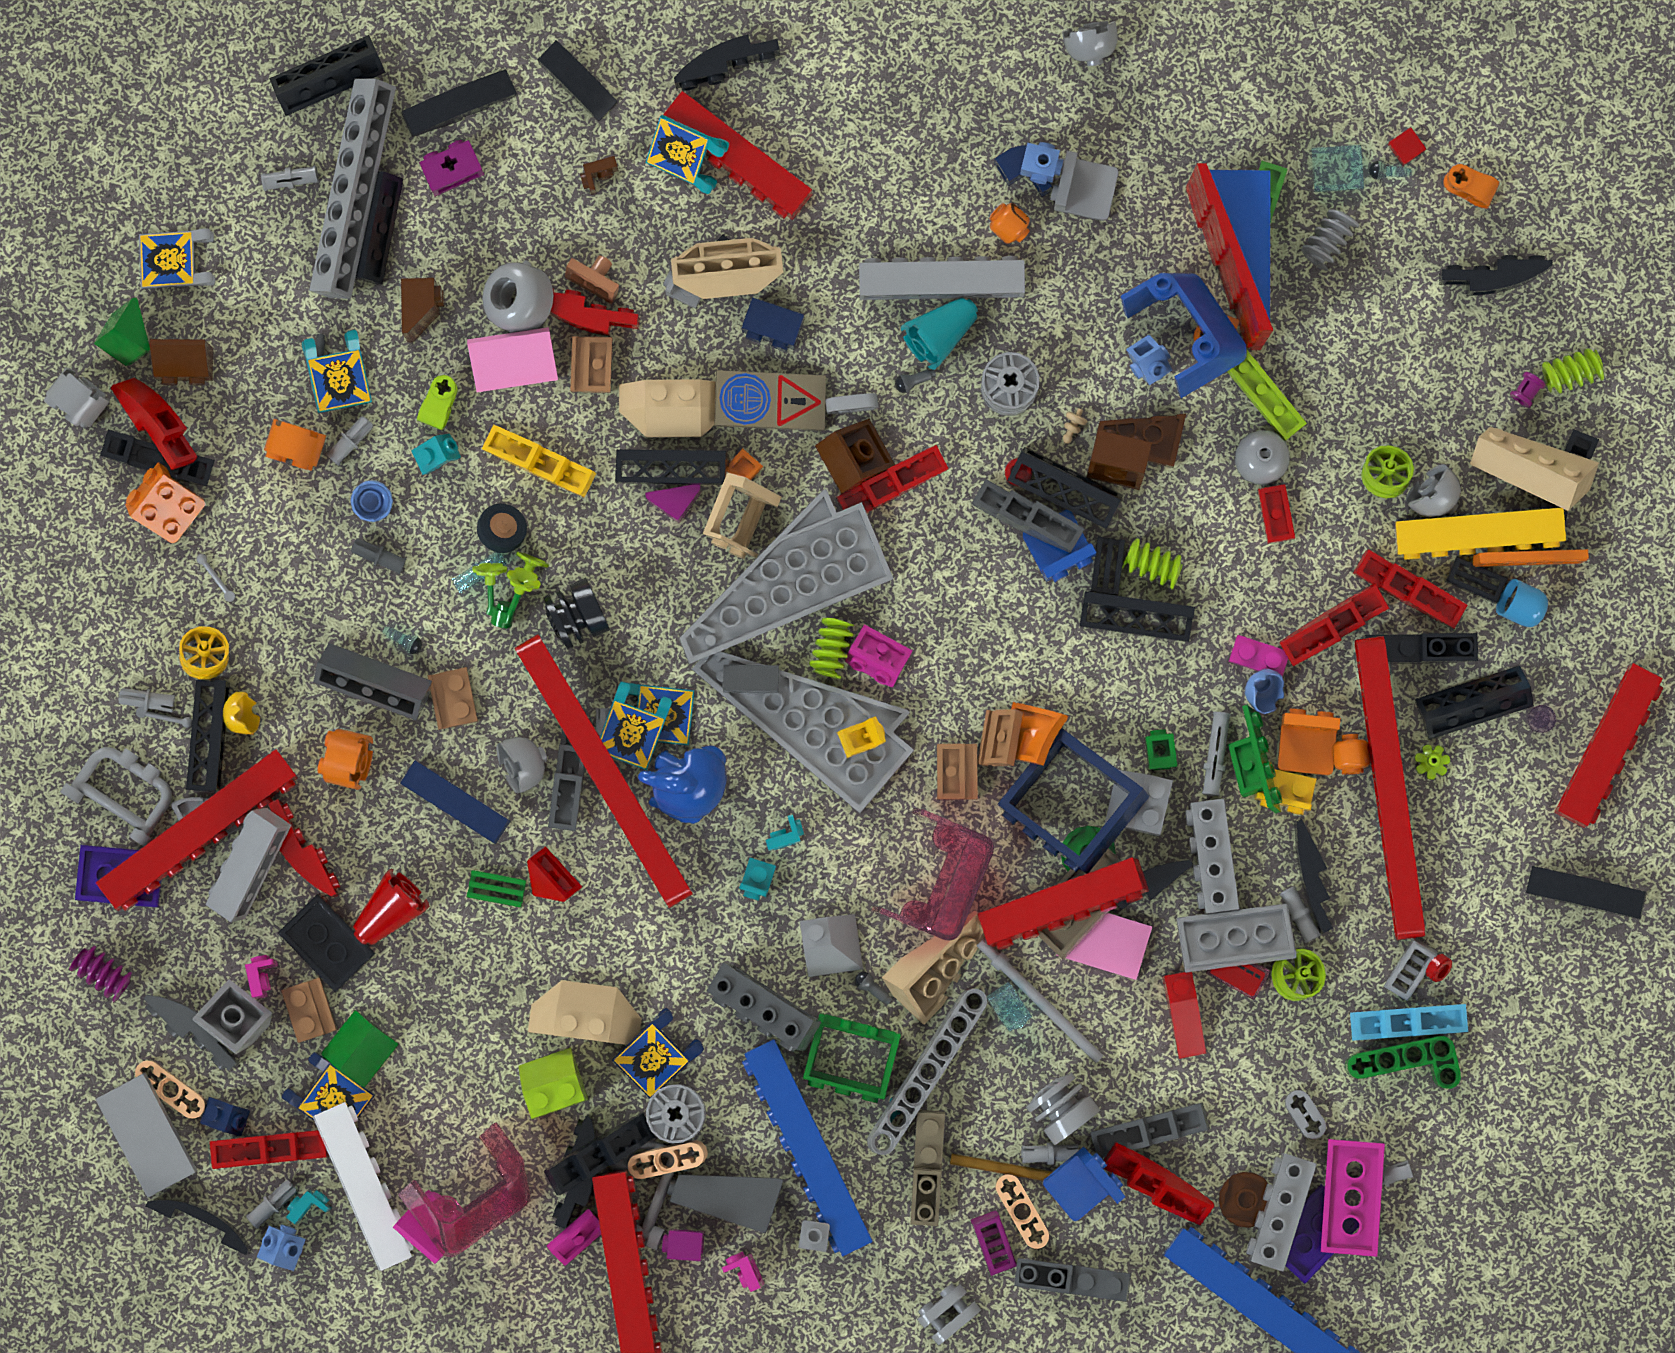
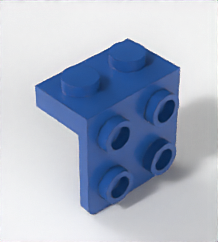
[1022,510,1096,582]
[1043,1146,1126,1221]

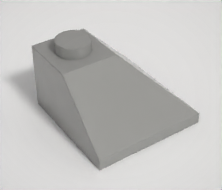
[800,914,863,977]

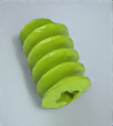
[1542,348,1604,394]
[1122,538,1183,590]
[809,618,855,679]

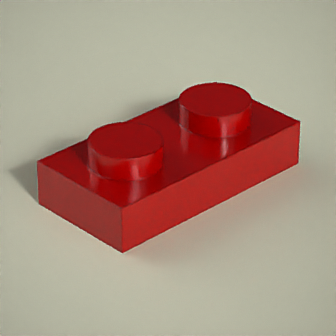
[1257,484,1295,544]

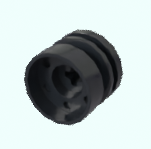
[543,578,610,650]

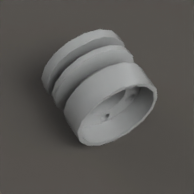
[981,352,1040,416]
[1026,1072,1101,1145]
[646,1084,706,1143]

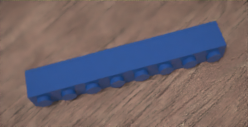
[742,1039,873,1257]
[1162,1227,1361,1353]

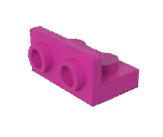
[845,624,913,687]
[245,955,278,999]
[722,1251,765,1292]

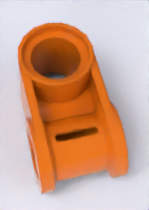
[1443,164,1500,209]

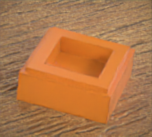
[726,448,763,480]

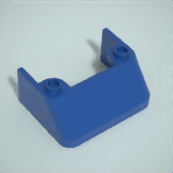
[1120,273,1247,398]

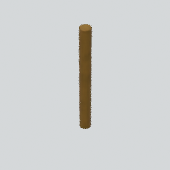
[950,1154,1054,1181]

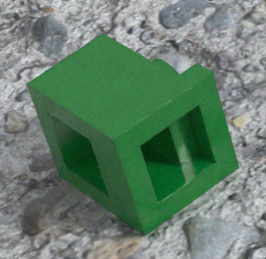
[1144,729,1177,771]

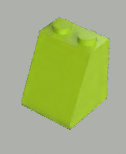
[518,1047,589,1119]

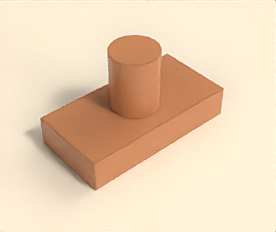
[565,256,619,304]

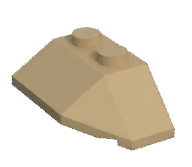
[671,238,783,299]
[619,379,715,438]
[528,980,642,1045]

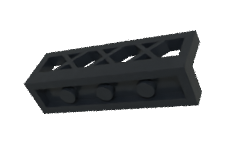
[269,35,386,116]
[355,171,404,285]
[1007,447,1123,529]
[615,449,729,485]
[1079,591,1195,642]
[1415,666,1534,740]
[186,680,230,792]

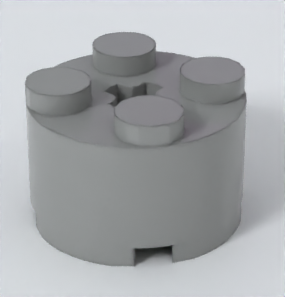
[44,367,110,429]

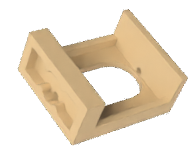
[703,473,782,559]

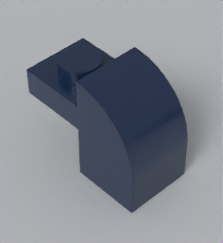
[994,145,1052,197]

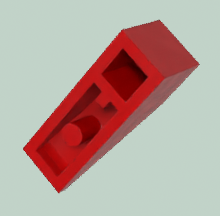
[1162,972,1206,1059]

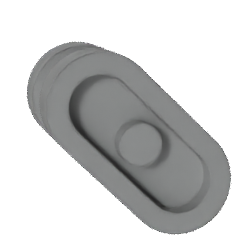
[917,1283,981,1346]

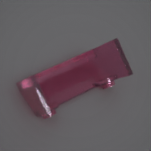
[871,808,994,941]
[398,1122,530,1257]

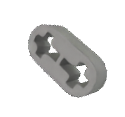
[825,393,879,414]
[1285,1090,1326,1139]

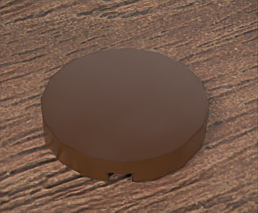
[1218,1172,1269,1228]

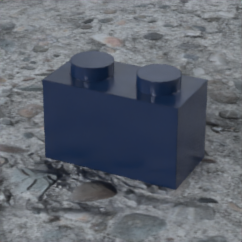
[741,297,805,352]

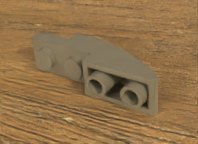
[910,1110,945,1226]

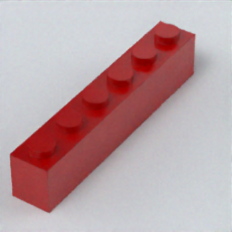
[663,91,812,220]
[1554,663,1663,828]
[978,857,1149,950]

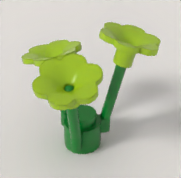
[472,551,549,629]

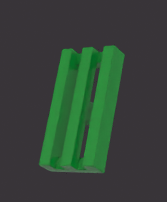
[466,870,527,908]

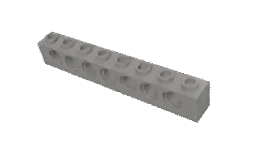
[309,79,396,299]

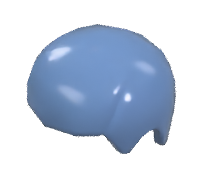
[350,480,393,522]
[1245,668,1285,714]

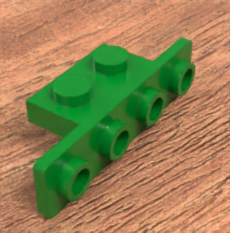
[1228,704,1282,814]

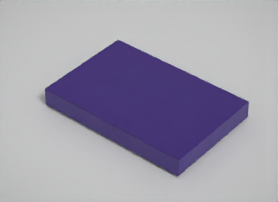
[75,845,162,908]
[1285,1184,1359,1284]

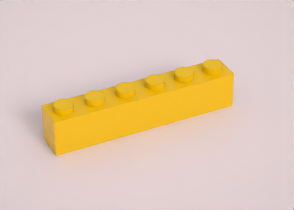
[1395,508,1566,560]

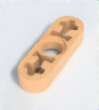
[135,1061,207,1119]
[628,1140,708,1179]
[996,1174,1049,1249]

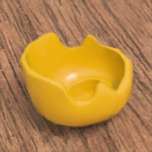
[223,692,260,735]

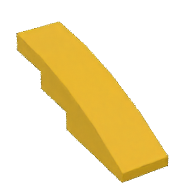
[482,425,597,498]

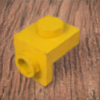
[837,716,886,758]

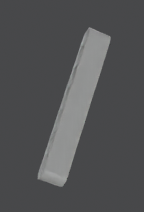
[867,989,987,1155]

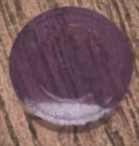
[1527,705,1556,733]

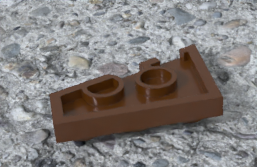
[1096,413,1186,468]

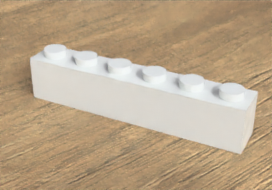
[312,1102,414,1271]

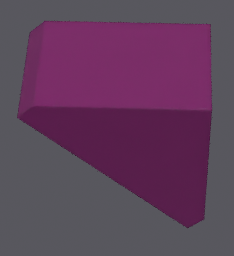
[645,484,702,524]

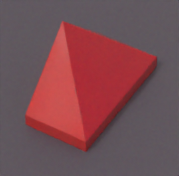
[527,846,582,902]

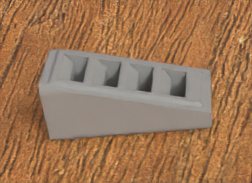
[1384,938,1438,1001]

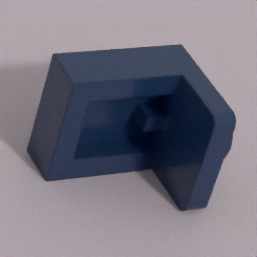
[200,1097,250,1136]

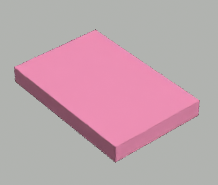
[467,327,558,392]
[1056,913,1152,980]

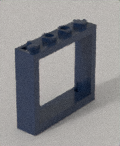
[997,728,1150,874]

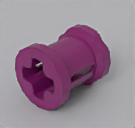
[1510,371,1546,408]

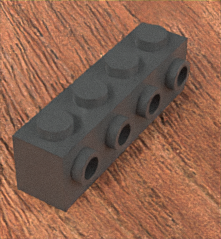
[313,643,432,721]
[706,963,822,1052]

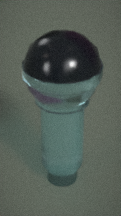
[1369,161,1412,180]
[382,626,422,654]

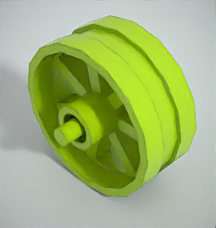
[1361,445,1414,498]
[1271,948,1326,1001]

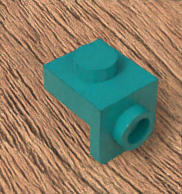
[411,434,461,475]
[286,1189,332,1224]

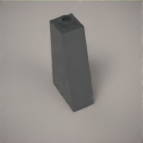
[667,1174,784,1234]

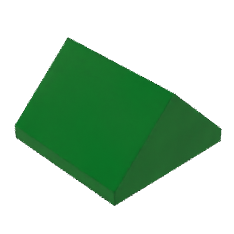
[93,297,150,366]
[321,1010,399,1088]

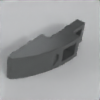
[143,995,240,1071]
[1014,1258,1131,1302]

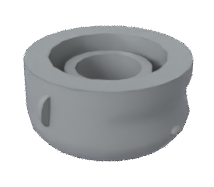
[482,260,553,333]

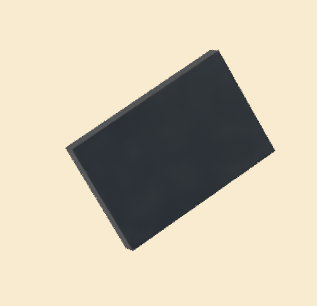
[278,894,376,992]

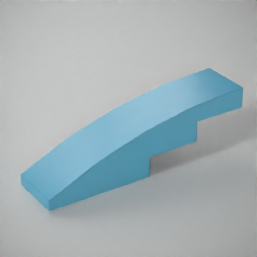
[1350,1004,1468,1041]

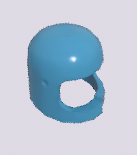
[1496,579,1548,627]

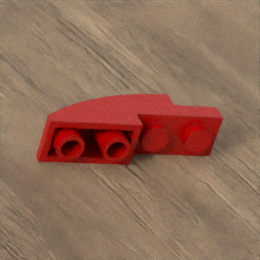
[550,289,640,337]
[110,378,197,470]
[268,799,341,897]

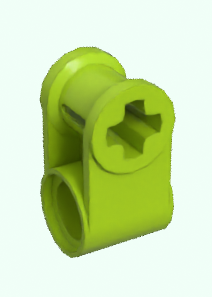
[417,375,458,431]

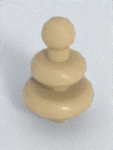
[1062,408,1088,444]

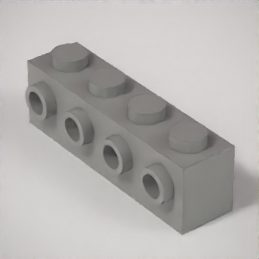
[1185,799,1239,914]
[206,808,291,922]
[1246,1153,1317,1272]

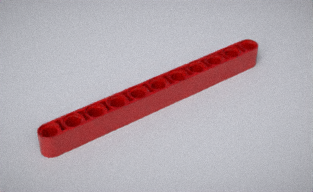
[514,634,693,908]
[1355,636,1425,941]

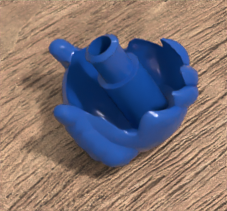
[638,745,727,824]

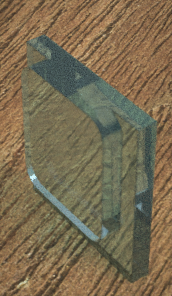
[1311,145,1364,192]

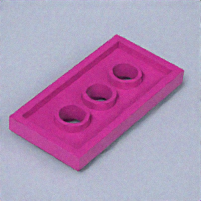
[1321,1139,1385,1257]

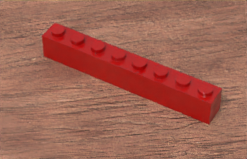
[96,749,298,911]
[592,1169,663,1353]

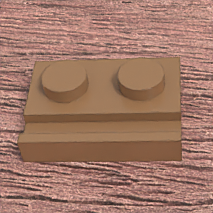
[570,336,613,393]
[427,667,478,730]
[977,709,1023,766]
[937,744,978,800]
[281,977,337,1043]

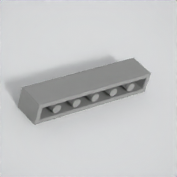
[859,256,1025,300]

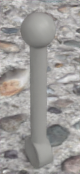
[196,554,235,602]
[136,707,192,728]

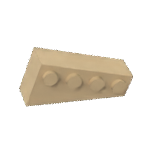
[1470,427,1599,511]

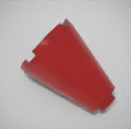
[353,868,430,945]

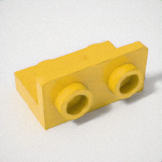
[1255,769,1316,815]

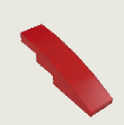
[836,445,949,513]
[1353,550,1468,629]
[1279,583,1390,666]
[209,1130,329,1169]
[1103,1142,1215,1226]

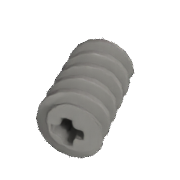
[1301,209,1360,271]

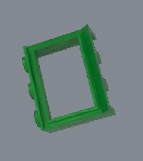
[803,1013,901,1103]

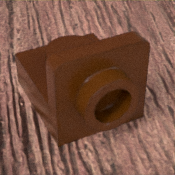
[580,156,619,195]

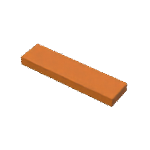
[1473,549,1589,567]

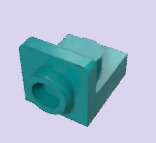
[766,814,805,852]
[739,858,776,901]

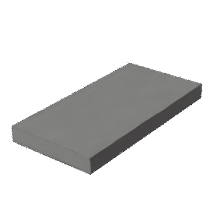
[1176,904,1296,973]
[95,1072,198,1198]

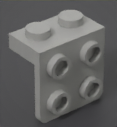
[1050,151,1118,221]

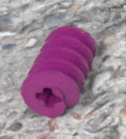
[69,945,132,1003]

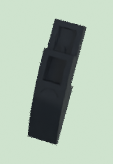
[674,34,780,91]
[1439,255,1553,296]
[1363,633,1478,664]
[552,1115,597,1229]

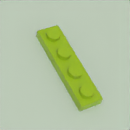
[1227,350,1307,441]

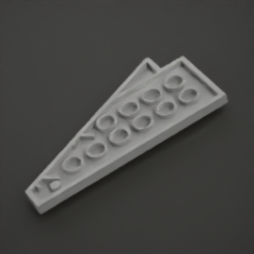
[679,489,893,664]
[692,651,914,814]

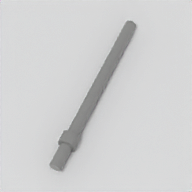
[977,938,1104,1063]

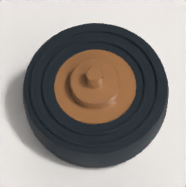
[477,503,527,553]

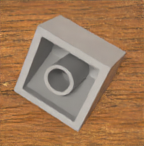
[1105,770,1173,837]
[193,979,272,1054]

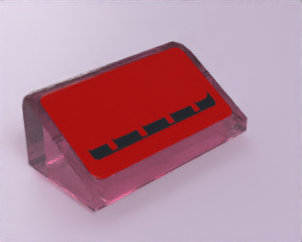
[1206,963,1270,1000]

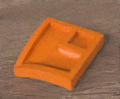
[1011,702,1068,766]

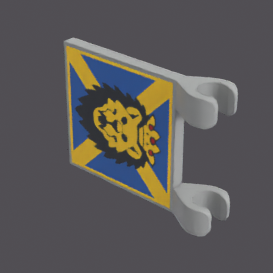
[139,228,215,289]

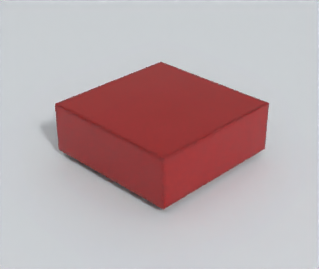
[1387,127,1427,166]

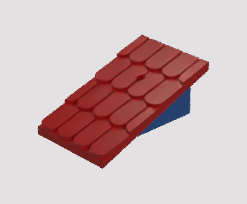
[1185,163,1273,350]

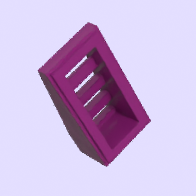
[970,1211,1017,1276]

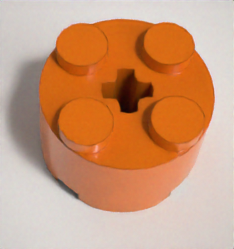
[264,419,327,471]
[317,728,373,790]

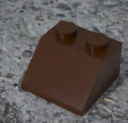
[401,278,445,343]
[150,339,213,386]
[815,418,895,494]
[1086,429,1152,490]

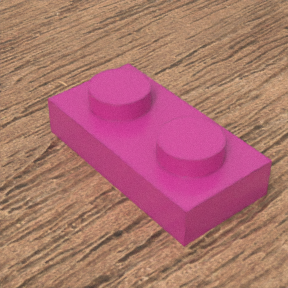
[1228,635,1288,676]
[546,1209,601,1266]

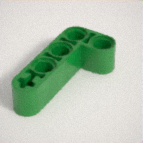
[1345,1036,1461,1089]

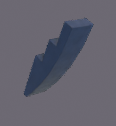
[400,760,510,844]

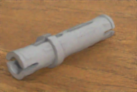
[1202,712,1231,797]

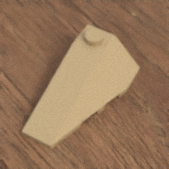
[882,911,985,1025]

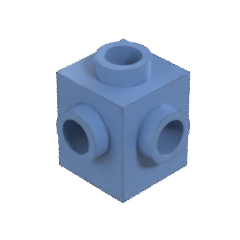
[1020,142,1063,184]
[1126,335,1172,385]
[257,1224,306,1271]

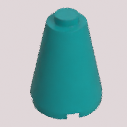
[901,297,978,370]

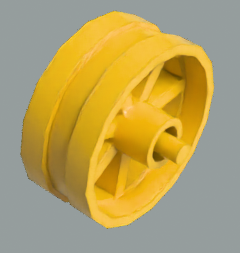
[179,626,229,679]

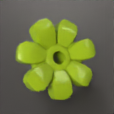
[1414,745,1450,780]

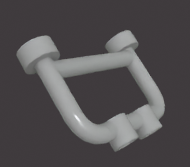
[60,747,172,846]
[610,1140,695,1251]

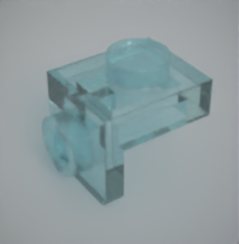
[986,982,1032,1032]

